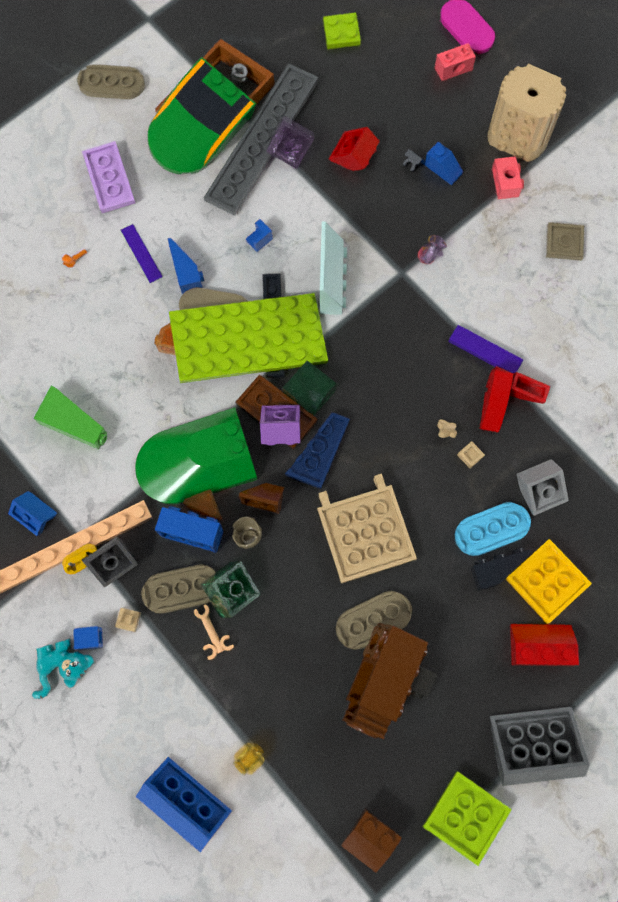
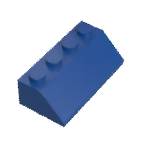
[136,757,232,853]

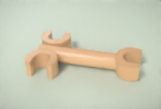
[194,604,234,660]

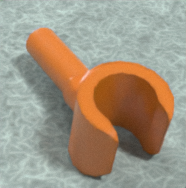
[62,249,87,268]

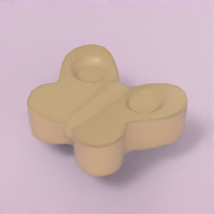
[437,419,457,438]

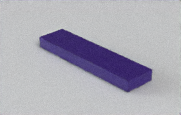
[448,325,523,374]

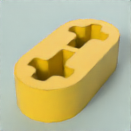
[62,544,97,575]

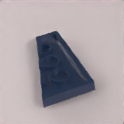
[285,412,350,489]

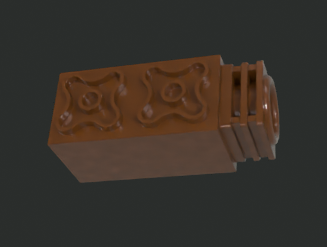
[342,623,428,739]

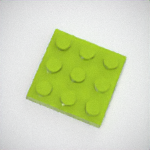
[423,771,512,866]

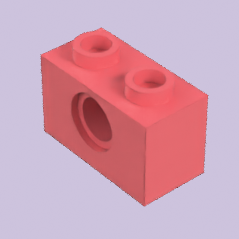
[435,43,476,81]
[492,156,524,199]

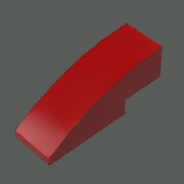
[486,366,551,404]
[480,370,513,433]

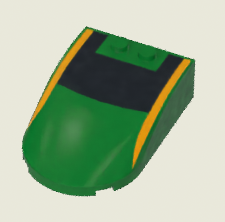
[147,57,256,175]

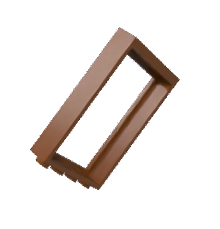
[155,39,275,113]

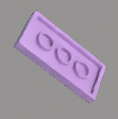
[82,141,135,213]

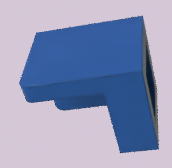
[246,219,273,252]
[73,626,103,650]

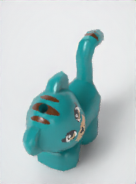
[32,639,94,699]

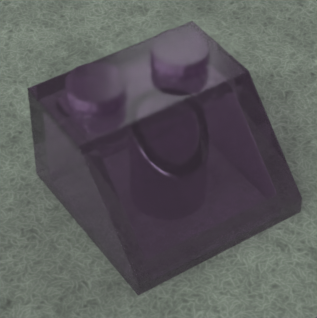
[266,115,314,169]

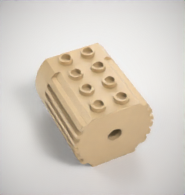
[488,64,566,162]

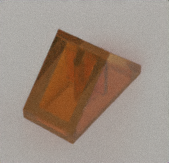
[183,489,222,522]

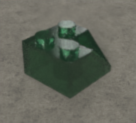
[283,361,336,416]
[201,561,261,618]

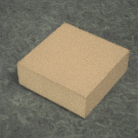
[457,441,485,469]

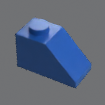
[425,142,463,185]

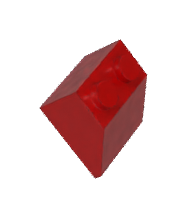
[329,127,380,171]

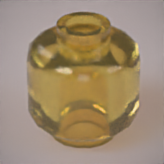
[233,743,264,775]

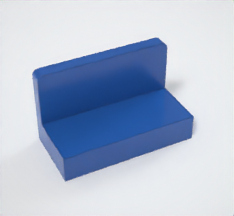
[8,491,57,536]

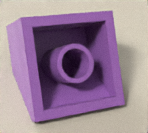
[260,405,300,445]

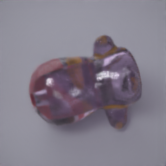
[418,235,447,265]

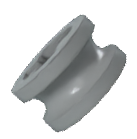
[231,64,247,83]

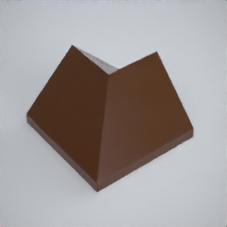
[239,483,284,514]

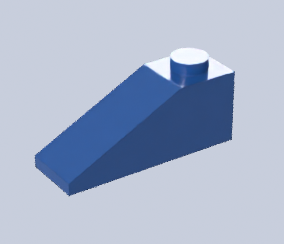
[167,238,205,294]

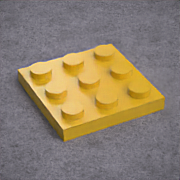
[505,539,592,624]

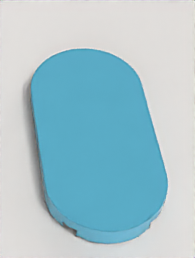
[455,502,531,556]

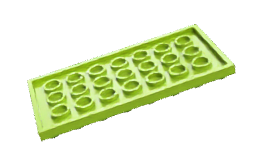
[169,293,328,384]

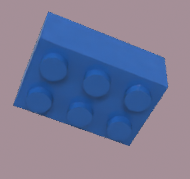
[155,506,224,553]

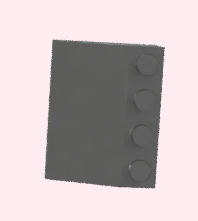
[490,707,590,786]

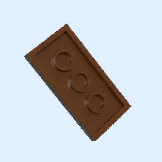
[235,374,318,449]

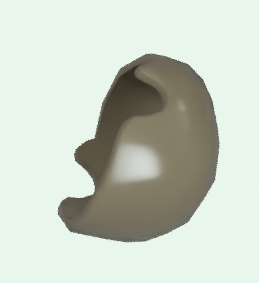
[232,516,262,549]

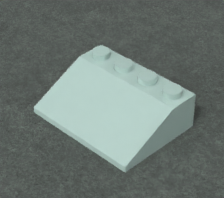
[320,221,347,315]

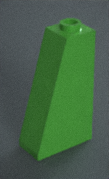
[33,385,107,450]

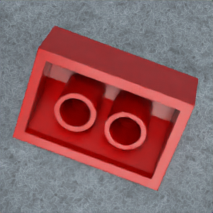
[510,624,579,666]

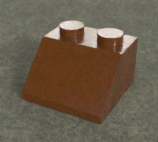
[341,809,402,872]

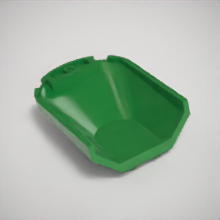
[135,407,257,504]

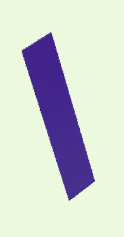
[121,224,163,283]

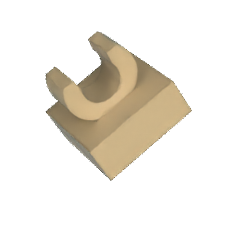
[115,607,141,632]

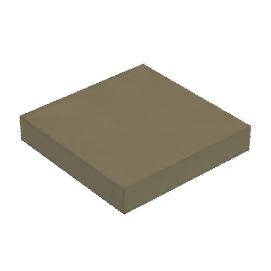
[546,222,584,261]

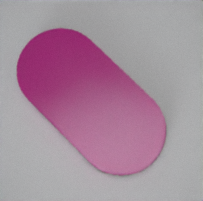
[441,0,495,54]

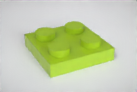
[323,13,361,49]

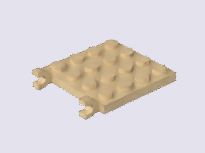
[317,474,417,584]

